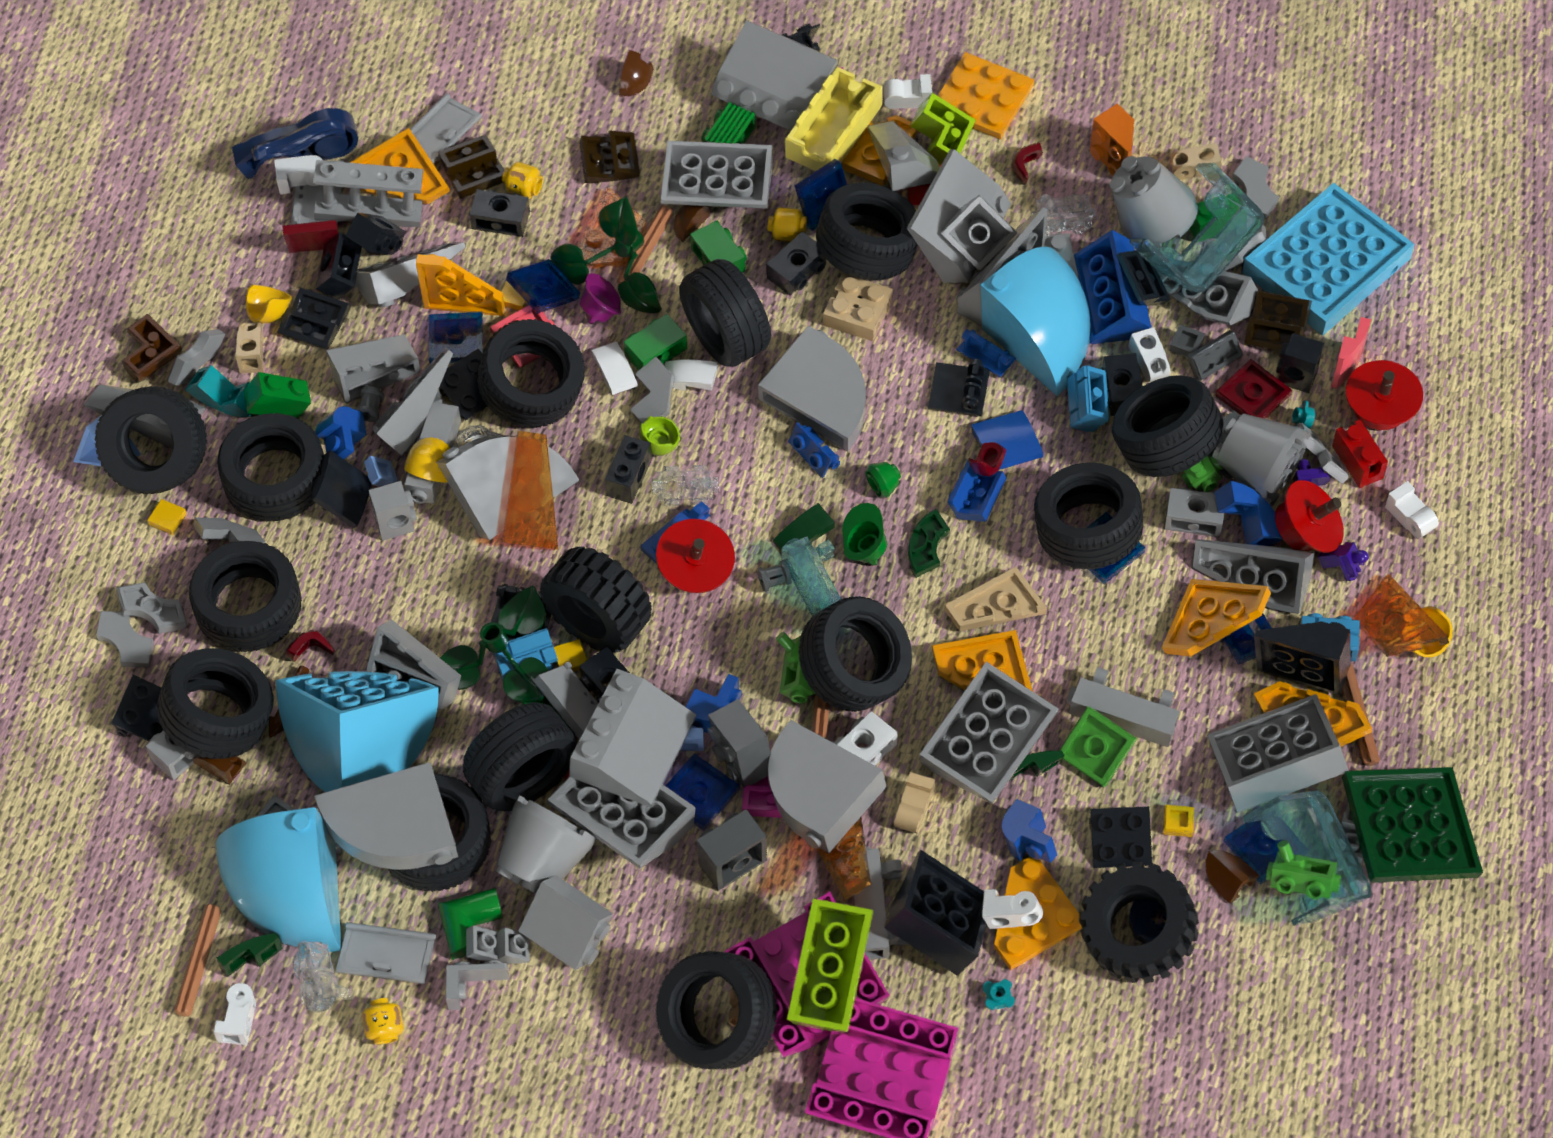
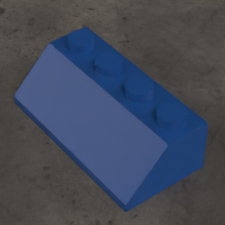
[1074,230,1152,344]

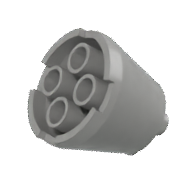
[1110,156,1198,249]
[1212,414,1311,506]
[496,795,597,894]

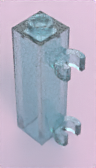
[781,537,861,638]

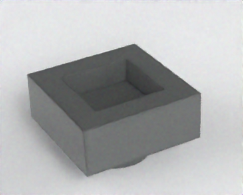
[1169,324,1205,357]

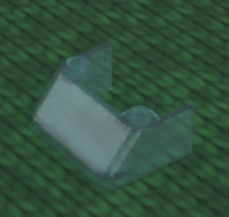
[1129,163,1264,292]
[1242,791,1372,926]

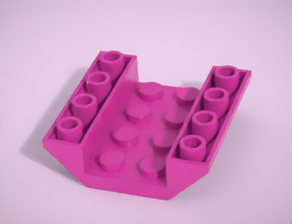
[724,892,890,1057]
[805,998,959,1138]

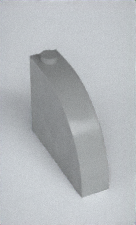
[758,326,866,452]
[436,435,580,540]
[768,720,887,853]
[315,762,458,870]

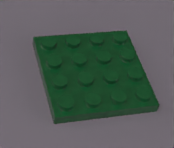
[1341,767,1483,883]

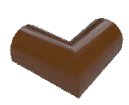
[121,313,182,384]

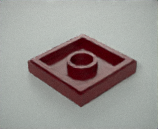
[282,220,339,253]
[1215,359,1293,419]

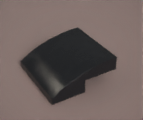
[1117,250,1171,306]
[277,287,351,350]
[312,450,371,528]

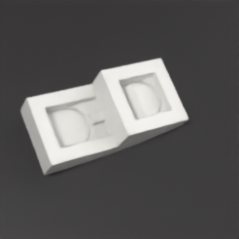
[592,341,638,395]
[665,359,718,391]

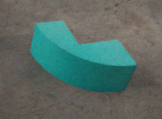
[185,365,252,417]

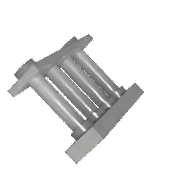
[313,160,423,227]

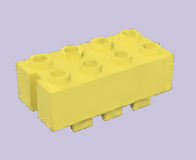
[785,67,882,178]

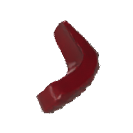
[1011,142,1043,185]
[968,442,1007,476]
[285,630,336,662]

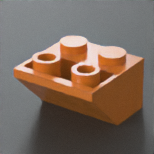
[1090,103,1135,176]

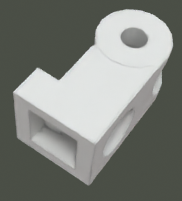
[883,74,932,109]
[274,155,322,195]
[1128,327,1170,382]
[1385,481,1439,539]
[982,889,1043,929]
[214,983,256,1045]

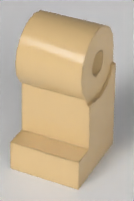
[1170,142,1222,180]
[236,322,264,373]
[894,772,935,834]

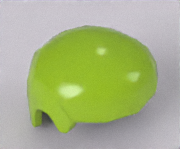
[639,416,680,456]

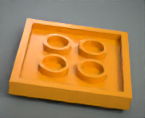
[938,52,1035,140]

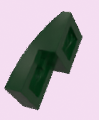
[773,503,835,561]
[1009,750,1065,781]
[216,933,283,977]

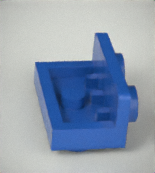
[948,460,1007,522]

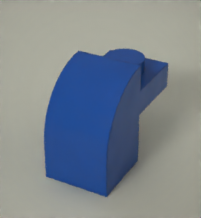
[315,406,367,459]
[686,674,742,733]
[1002,799,1057,863]

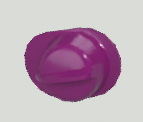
[580,273,621,324]

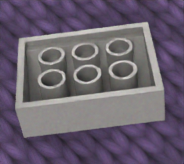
[711,21,838,130]
[661,141,773,208]
[907,149,1011,283]
[956,207,1048,326]
[919,662,1059,804]
[570,669,696,807]
[1207,694,1349,813]
[547,777,696,869]

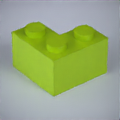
[910,93,976,165]

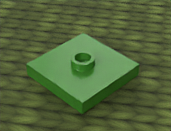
[1059,706,1138,787]

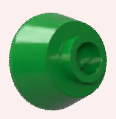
[865,462,901,498]

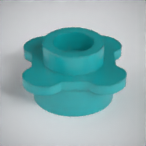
[1292,400,1315,429]
[982,979,1015,1010]

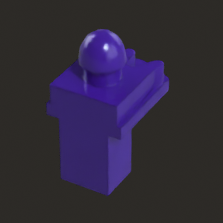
[1293,459,1330,486]
[1318,542,1369,581]

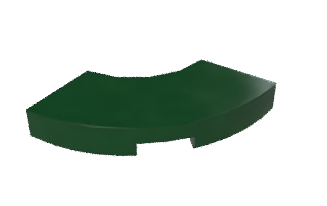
[908,509,950,578]

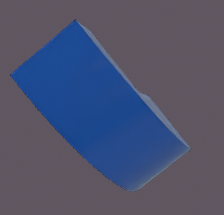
[1214,481,1283,546]

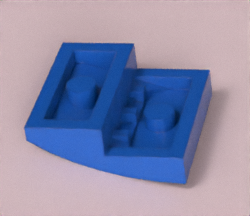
[971,410,1043,470]

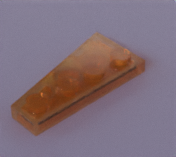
[502,430,559,550]
[817,817,871,900]

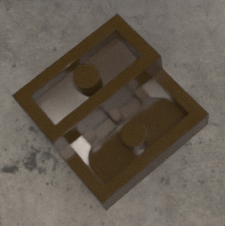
[579,131,640,183]
[438,134,505,199]
[1244,291,1312,351]

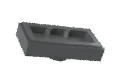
[1187,330,1243,381]

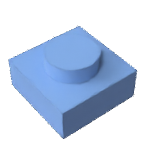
[364,456,398,486]
[680,726,704,751]

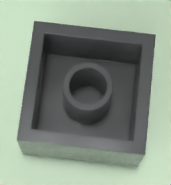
[708,699,771,787]
[697,810,767,891]

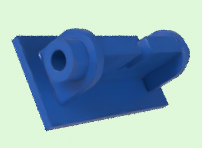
[956,329,1016,377]
[788,422,840,478]

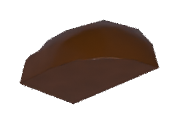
[619,50,654,97]
[673,205,710,243]
[193,756,247,785]
[1205,850,1259,904]

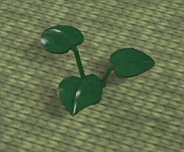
[550,197,662,314]
[440,585,548,703]

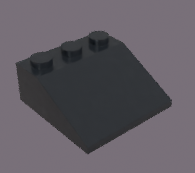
[1254,621,1351,695]
[884,850,986,976]

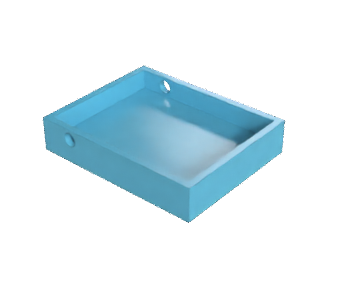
[1242,183,1415,336]

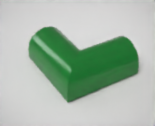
[437,888,503,960]

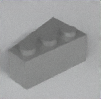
[326,334,420,404]
[366,620,461,710]

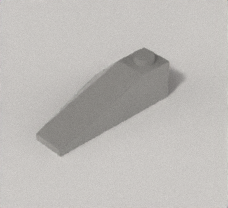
[868,121,940,191]
[355,242,465,308]
[1153,255,1258,326]
[372,348,453,455]
[84,384,205,449]
[1193,539,1314,614]

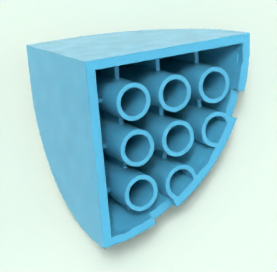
[981,247,1090,396]
[276,671,438,792]
[215,807,341,952]

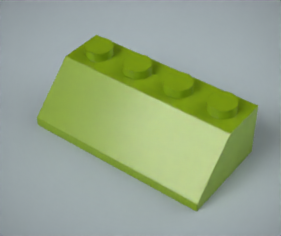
[787,899,873,1032]

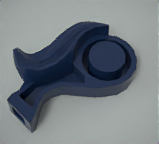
[232,108,359,179]

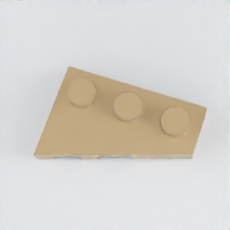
[944,567,1047,631]

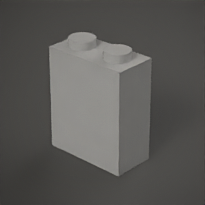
[519,876,613,970]

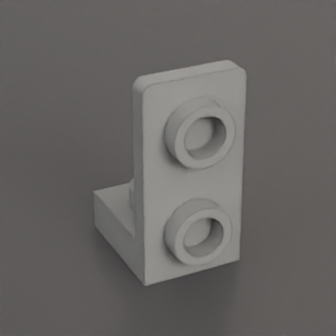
[446,960,509,1010]

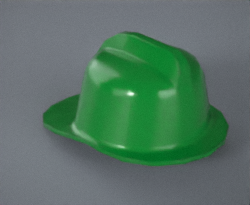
[842,503,888,566]

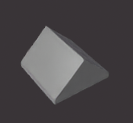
[941,195,1018,271]

